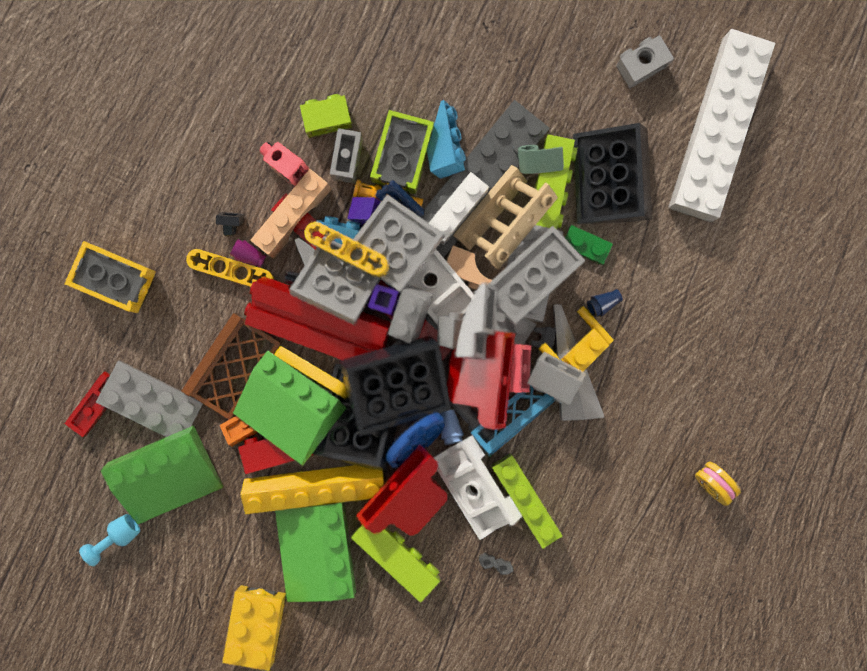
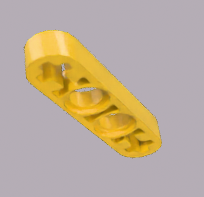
[305,222,389,277]
[186,249,275,287]
[274,346,348,399]

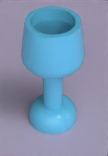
[79,514,140,566]

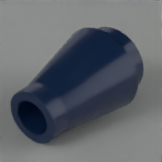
[587,289,623,318]

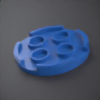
[386,413,445,468]

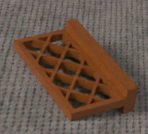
[181,312,281,420]

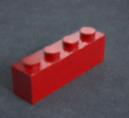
[238,437,313,474]

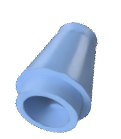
[441,410,464,445]

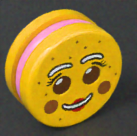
[695,462,741,506]

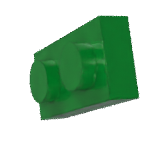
[565,225,613,265]

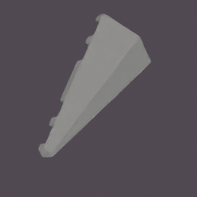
[553,305,604,421]

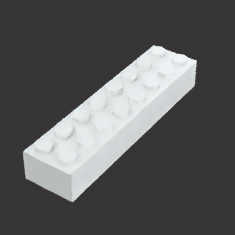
[668,29,775,222]

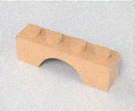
[251,169,332,259]
[447,246,492,291]

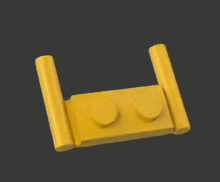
[538,306,614,372]

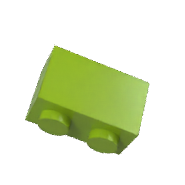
[300,94,353,138]

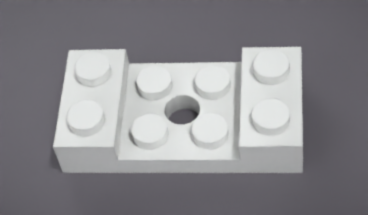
[406,249,474,326]
[434,435,522,540]

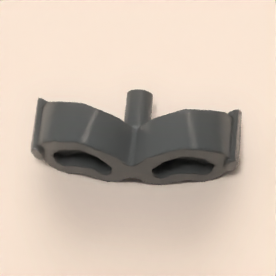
[479,553,513,575]

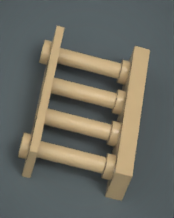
[453,165,558,270]

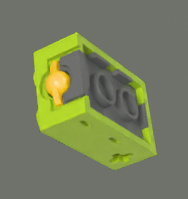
[370,110,434,194]

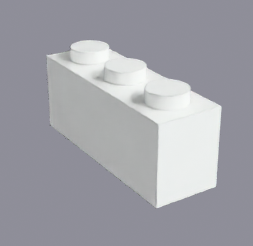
[429,172,489,245]

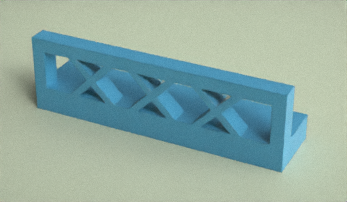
[471,385,556,457]

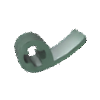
[518,145,564,174]

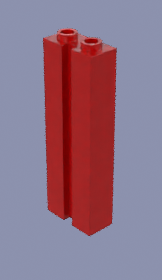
[244,276,392,360]

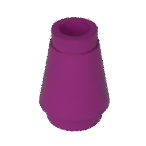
[230,239,266,268]

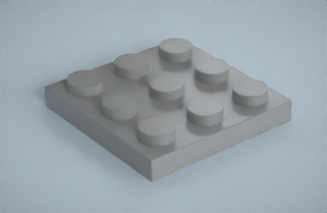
[351,195,445,293]
[290,237,381,325]

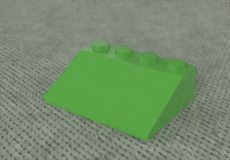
[233,351,346,465]
[101,425,223,524]
[275,502,356,602]

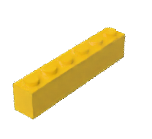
[241,465,385,514]

